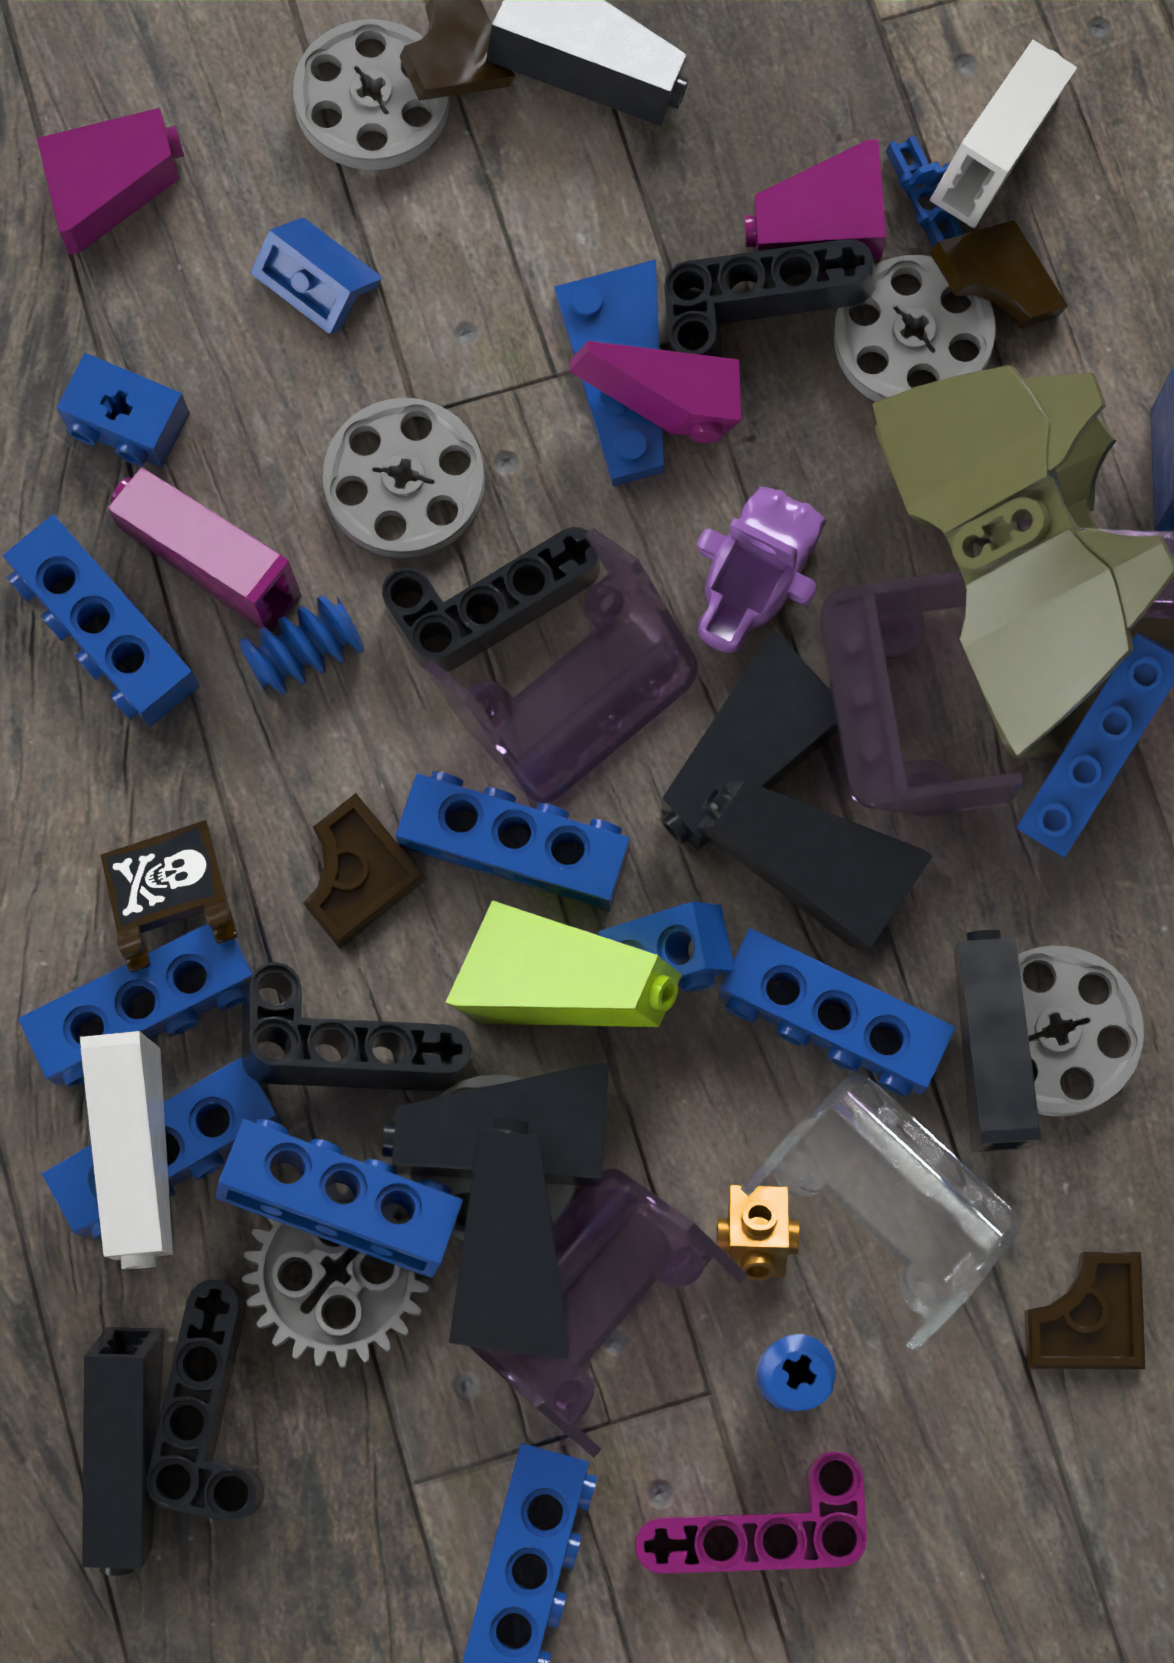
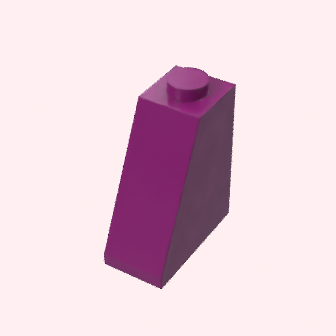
[37,108,184,255]
[743,139,886,260]

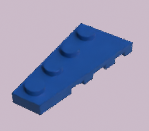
[554,259,664,487]

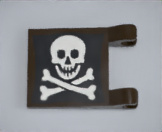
[101,820,238,973]

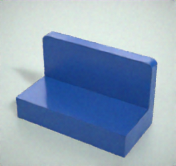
[250,218,382,334]

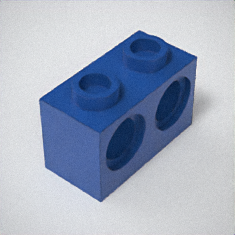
[598,901,735,992]

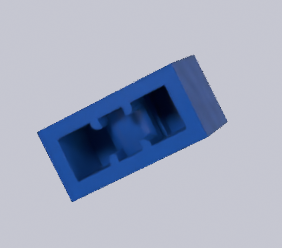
[56,353,190,468]

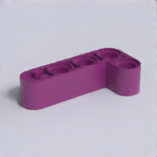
[635,1451,867,1574]

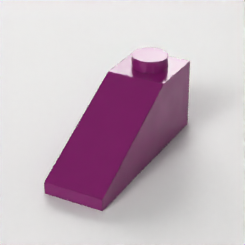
[569,341,742,443]

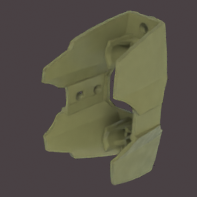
[872,365,1174,760]

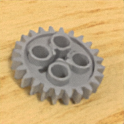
[242,1183,429,1368]

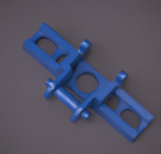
[886,135,963,247]

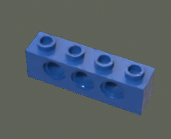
[3,514,200,727]
[1016,630,1174,858]
[395,771,630,911]
[18,923,254,1087]
[718,928,956,1097]
[41,1057,283,1240]
[214,1118,463,1278]
[462,1443,598,1663]

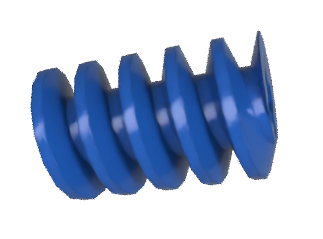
[239,595,364,697]
[756,1334,836,1412]

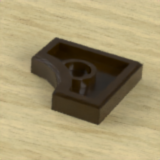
[399,0,515,101]
[929,220,1068,328]
[303,793,426,949]
[1025,1252,1145,1370]

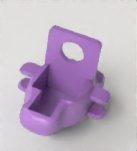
[696,486,826,653]

